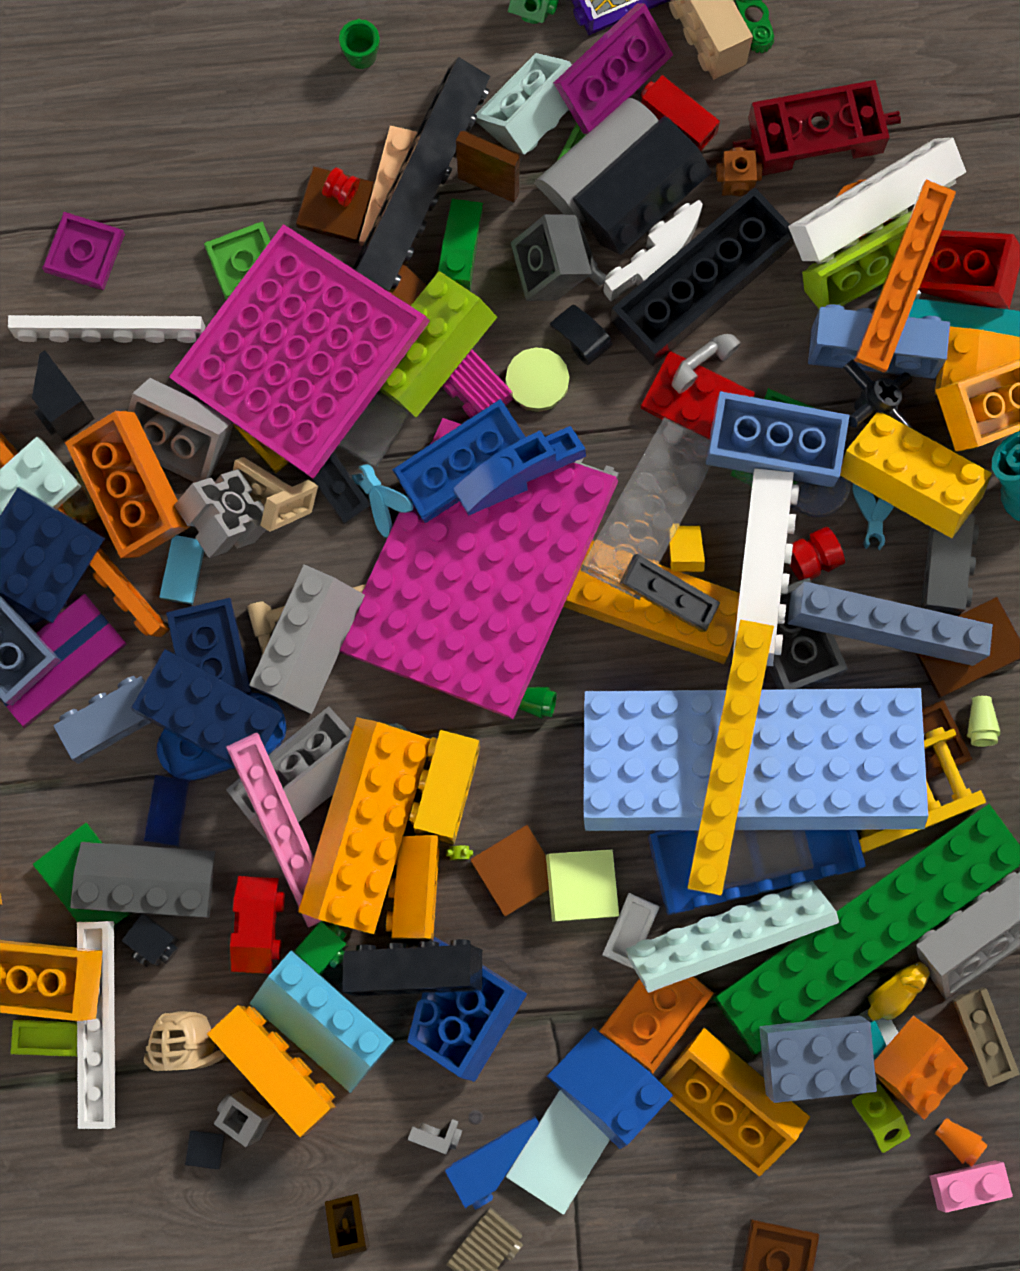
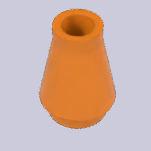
[935,1118,988,1167]

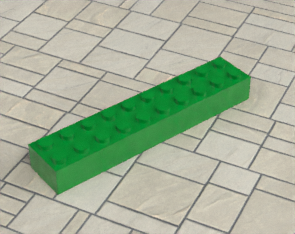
[713,804,1020,1054]

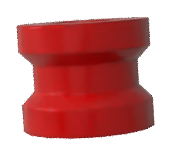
[322,167,360,207]

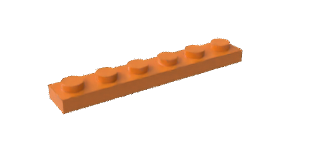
[854,179,956,373]

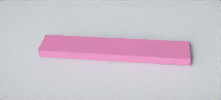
[226,733,322,928]

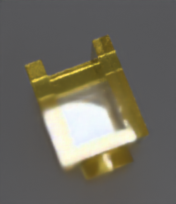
[62,471,99,523]

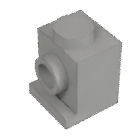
[214,1090,276,1147]

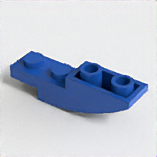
[454,426,586,516]

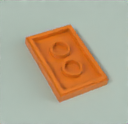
[599,976,714,1074]

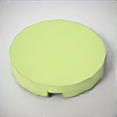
[506,347,569,412]

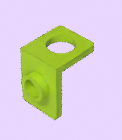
[852,1085,911,1153]

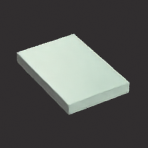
[506,1090,610,1215]

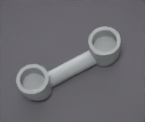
[672,334,741,394]

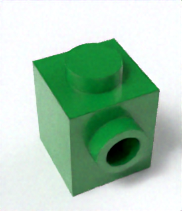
[294,921,349,975]

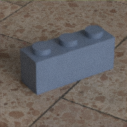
[53,676,151,764]

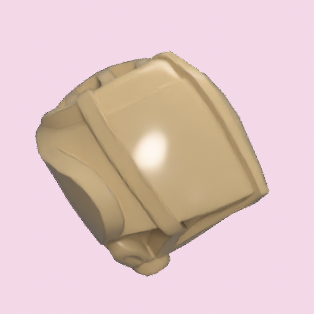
[144,1011,224,1071]

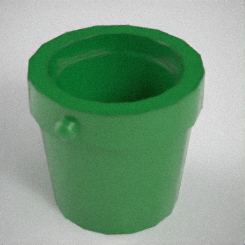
[339,19,380,69]

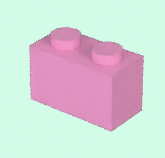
[929,1161,1013,1213]

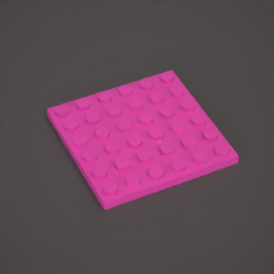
[169,224,430,479]

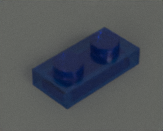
[144,775,190,847]

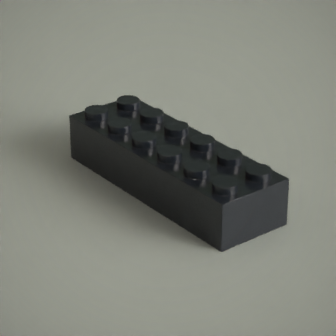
[610,187,794,366]

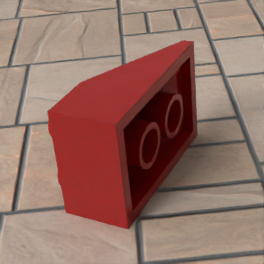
[918,230,1020,309]

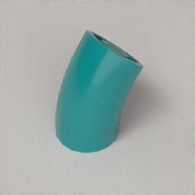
[992,431,1020,521]

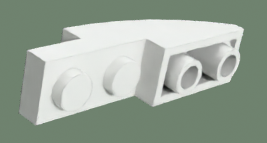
[603,200,703,301]

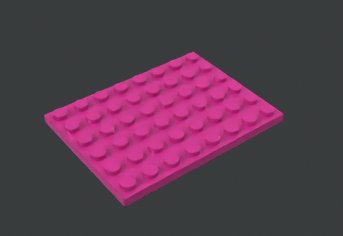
[339,418,618,719]

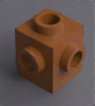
[716,147,762,196]

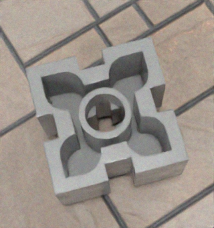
[174,469,266,558]

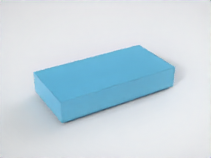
[159,535,204,605]

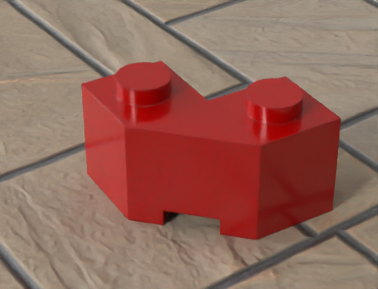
[230,876,285,974]

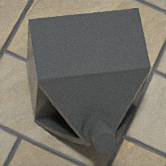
[511,214,607,301]

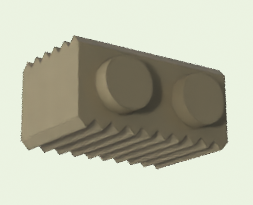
[446,1207,523,1271]

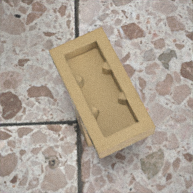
[233,457,318,532]

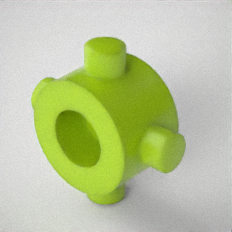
[446,845,473,861]

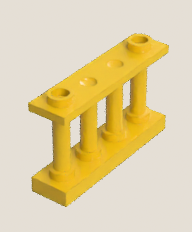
[859,727,986,854]

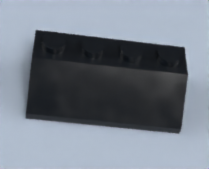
[573,116,712,255]

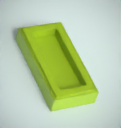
[11,1020,77,1057]

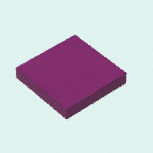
[42,212,125,291]

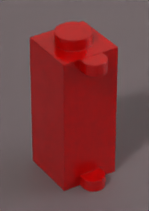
[640,75,720,152]

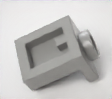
[408,1119,463,1154]

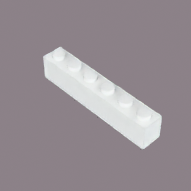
[788,137,966,264]
[733,469,799,666]

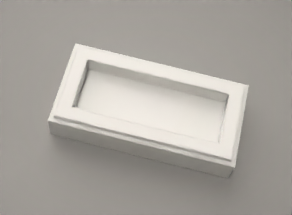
[602,893,660,968]

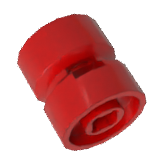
[789,526,845,581]

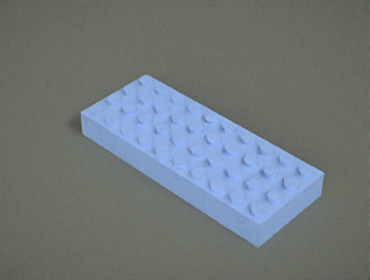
[584,688,928,831]

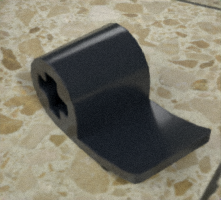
[550,305,613,365]

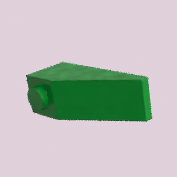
[438,199,483,291]

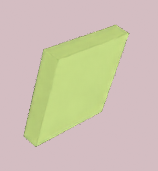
[546,849,619,922]

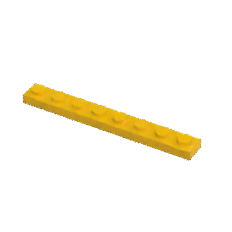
[688,619,774,896]

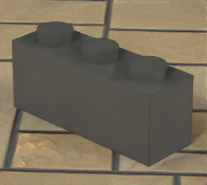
[921,514,979,616]

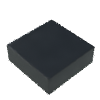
[185,1130,225,1170]

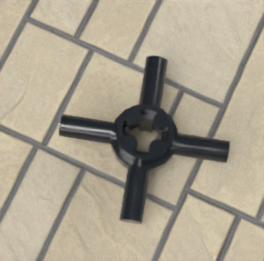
[843,359,916,431]

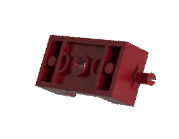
[732,80,901,176]

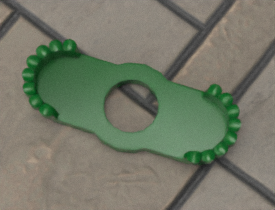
[733,0,775,53]

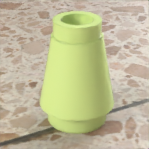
[967,696,1001,747]

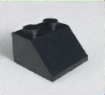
[32,350,95,441]

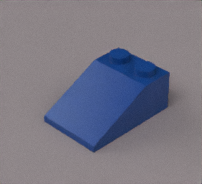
[546,1027,673,1149]
[445,1116,539,1210]

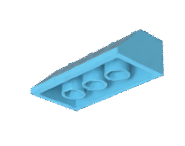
[249,951,395,1093]

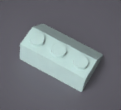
[476,53,571,155]

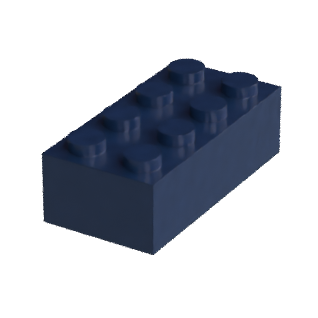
[131,649,283,767]

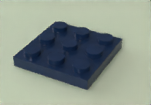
[0,486,105,623]

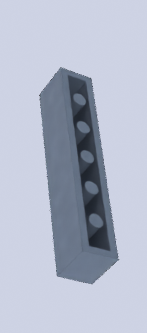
[787,581,993,666]

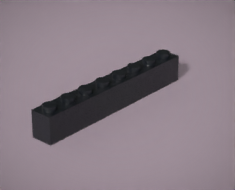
[352,57,491,293]

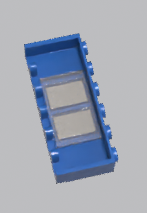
[648,830,866,915]

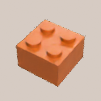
[874,1016,968,1120]

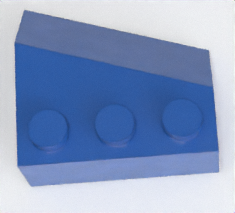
[407,937,527,1082]

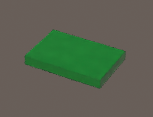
[33,823,132,928]

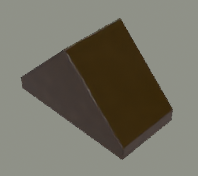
[325,1193,370,1259]

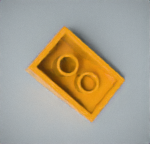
[934,326,1020,395]

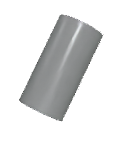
[535,98,659,225]

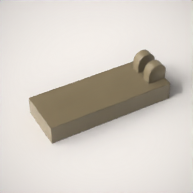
[952,987,1020,1087]

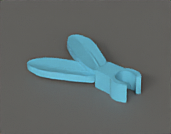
[352,464,413,537]
[853,483,895,550]

